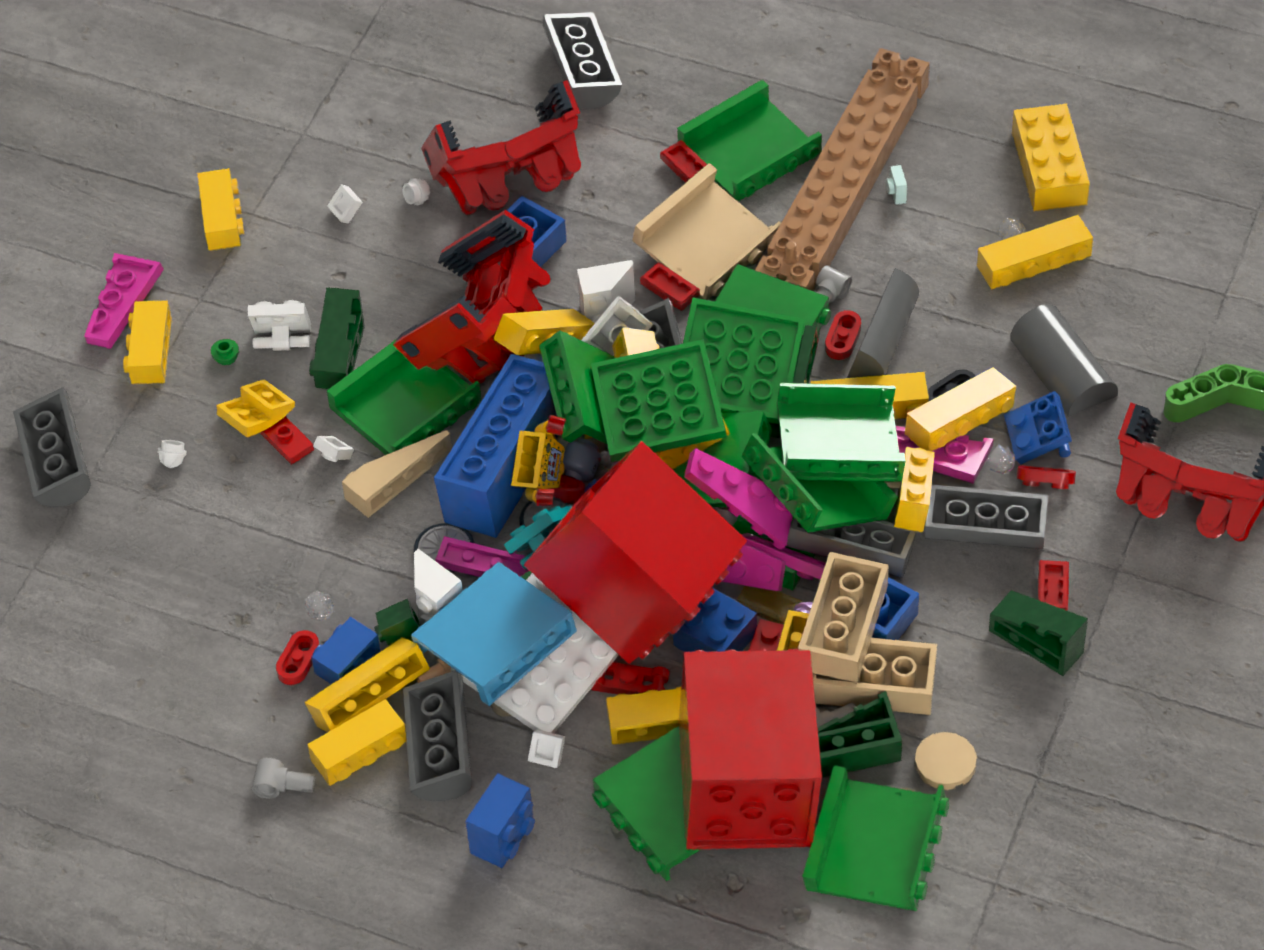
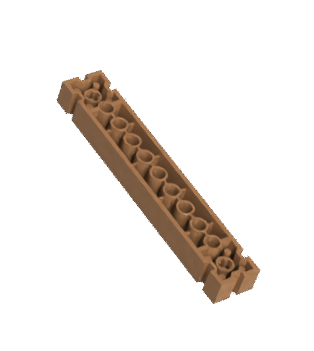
[755,48,930,291]

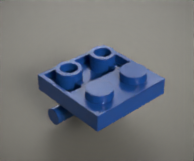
[1004,391,1072,465]

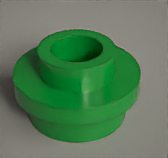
[211,339,239,365]

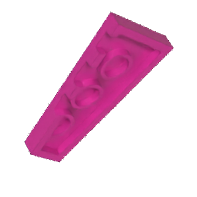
[84,253,164,349]
[896,426,994,484]
[684,448,793,550]
[722,544,786,591]

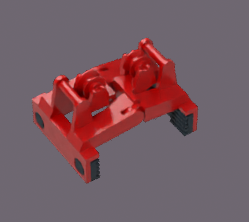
[421,80,581,215]
[1116,402,1264,542]

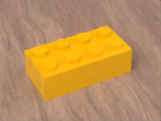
[1012,104,1090,211]

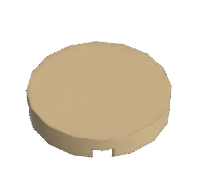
[915,732,977,790]

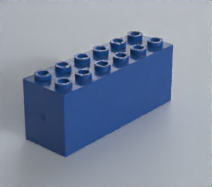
[434,354,558,538]

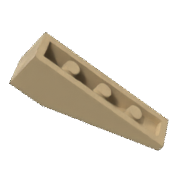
[342,430,452,518]

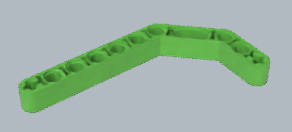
[1164,364,1264,423]

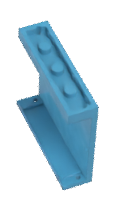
[411,562,577,706]

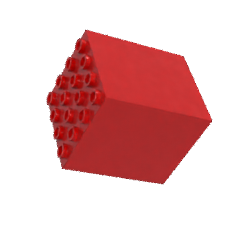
[524,441,747,664]
[679,649,822,849]

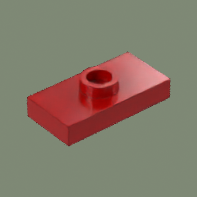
[660,140,707,183]
[640,262,700,312]
[260,416,314,465]
[1038,560,1069,611]

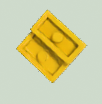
[216,379,295,438]

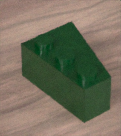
[309,287,365,389]
[989,590,1088,676]
[817,691,902,778]

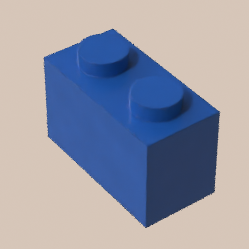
[311,617,381,684]

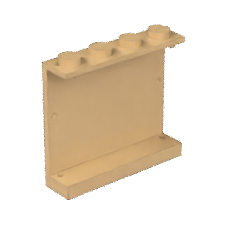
[632,163,781,300]

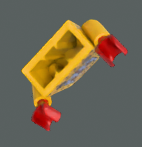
[511,415,566,507]

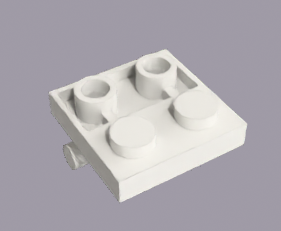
[248,300,311,351]

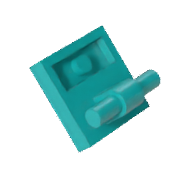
[504,505,572,570]

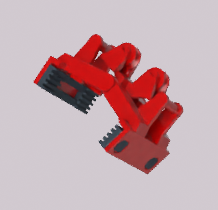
[393,210,550,384]

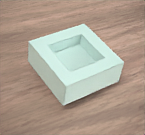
[886,165,907,205]

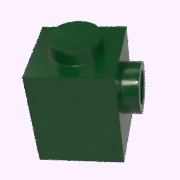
[374,598,421,646]

